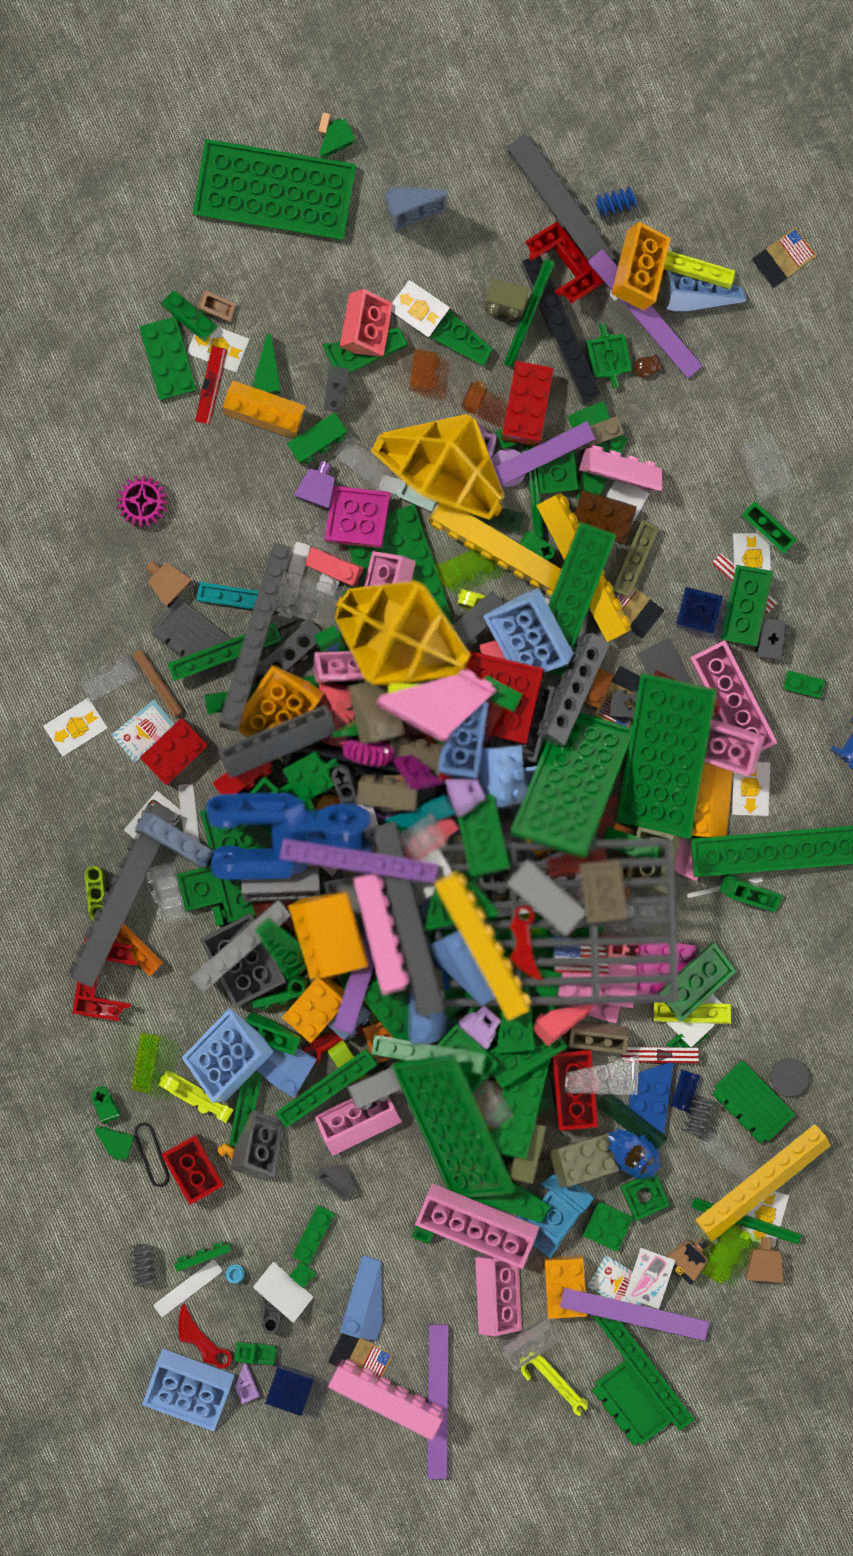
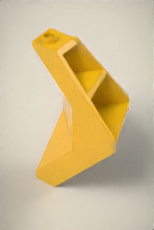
[371,414,505,520]
[334,581,470,685]

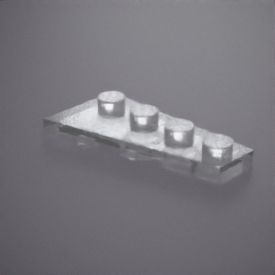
[566,1056,639,1095]

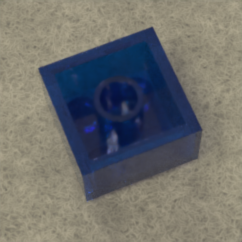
[674,587,723,635]
[265,1363,315,1416]

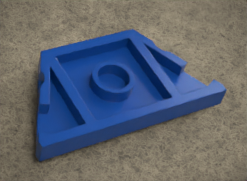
[628,1063,673,1136]

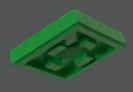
[620,1173,670,1222]

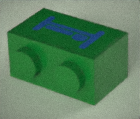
[314,625,350,652]

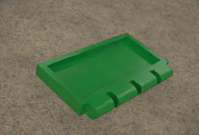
[712,1059,795,1144]
[591,1360,672,1446]

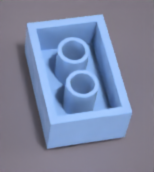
[479,745,525,807]

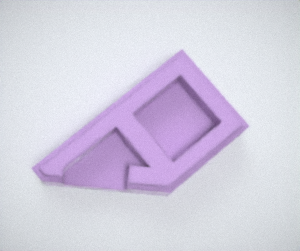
[235,1363,260,1404]

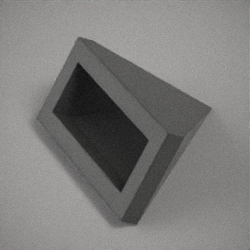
[315,1166,354,1201]

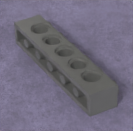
[252,619,321,686]
[537,633,610,745]

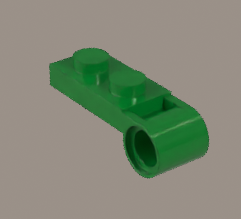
[251,975,308,1009]

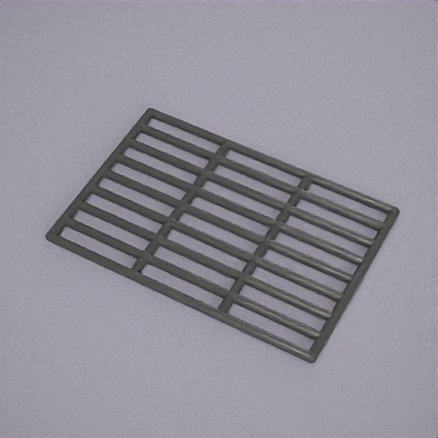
[431,838,678,1007]

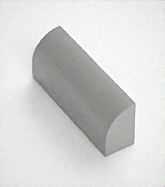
[507,860,587,935]
[242,864,320,902]

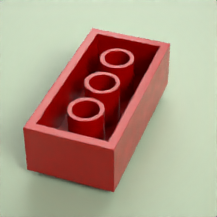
[501,361,554,447]
[552,1049,598,1131]

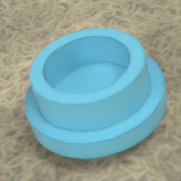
[225,1264,245,1284]

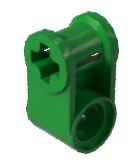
[519,531,555,562]
[91,1086,121,1125]

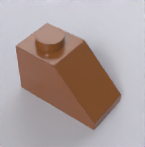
[584,668,613,709]

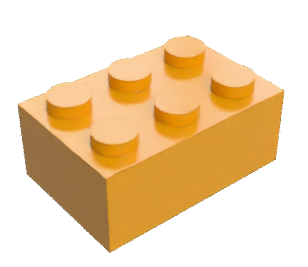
[282,976,345,1043]
[544,1255,587,1319]

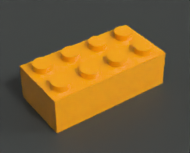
[611,221,671,311]

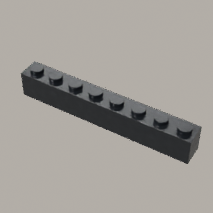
[521,256,601,405]

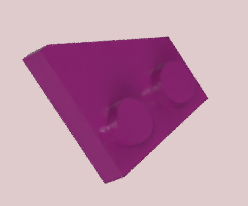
[394,755,445,790]

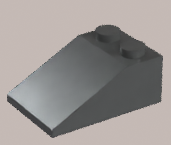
[230,1111,284,1180]

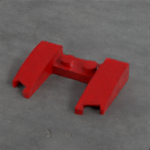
[525,221,603,304]
[72,937,138,1021]

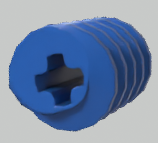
[596,186,638,219]

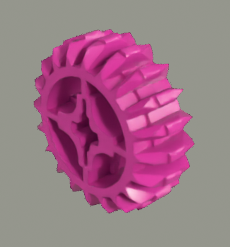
[116,475,168,527]
[343,736,395,766]

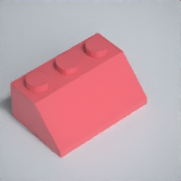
[340,289,393,357]
[316,682,354,747]

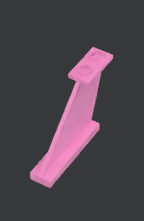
[375,670,496,742]

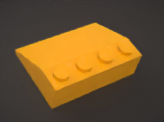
[239,665,324,759]
[289,892,369,979]

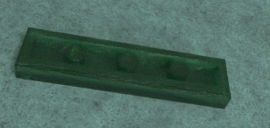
[596,1091,668,1150]

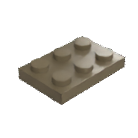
[580,859,627,923]

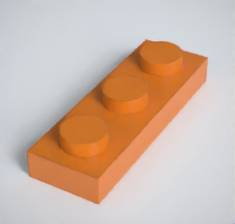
[114,923,163,977]

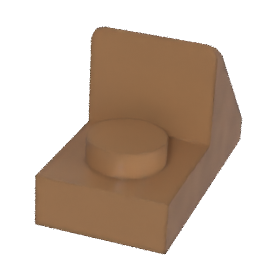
[198,290,236,322]

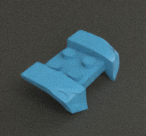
[517,1174,595,1258]

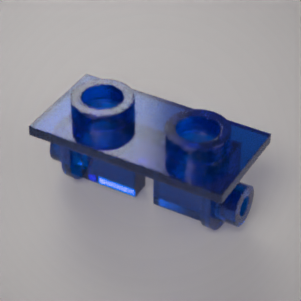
[670,1069,700,1112]

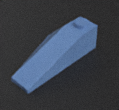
[664,270,746,312]
[438,702,488,780]
[429,930,496,1006]
[408,976,447,1044]
[256,1047,317,1098]
[340,1255,382,1340]

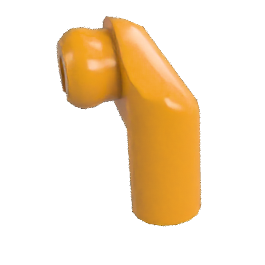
[217,1143,234,1160]

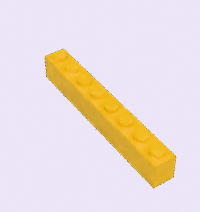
[536,493,631,642]
[428,502,561,597]
[435,870,531,1020]
[695,1124,831,1242]

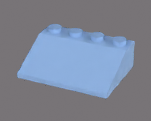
[483,588,574,673]
[182,1009,274,1103]
[142,1349,235,1431]

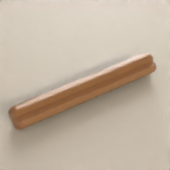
[133,650,182,717]

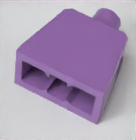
[294,461,335,510]

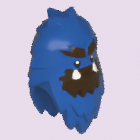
[607,1129,661,1179]

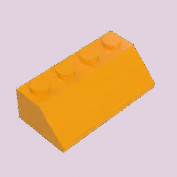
[223,381,306,439]
[692,762,733,837]

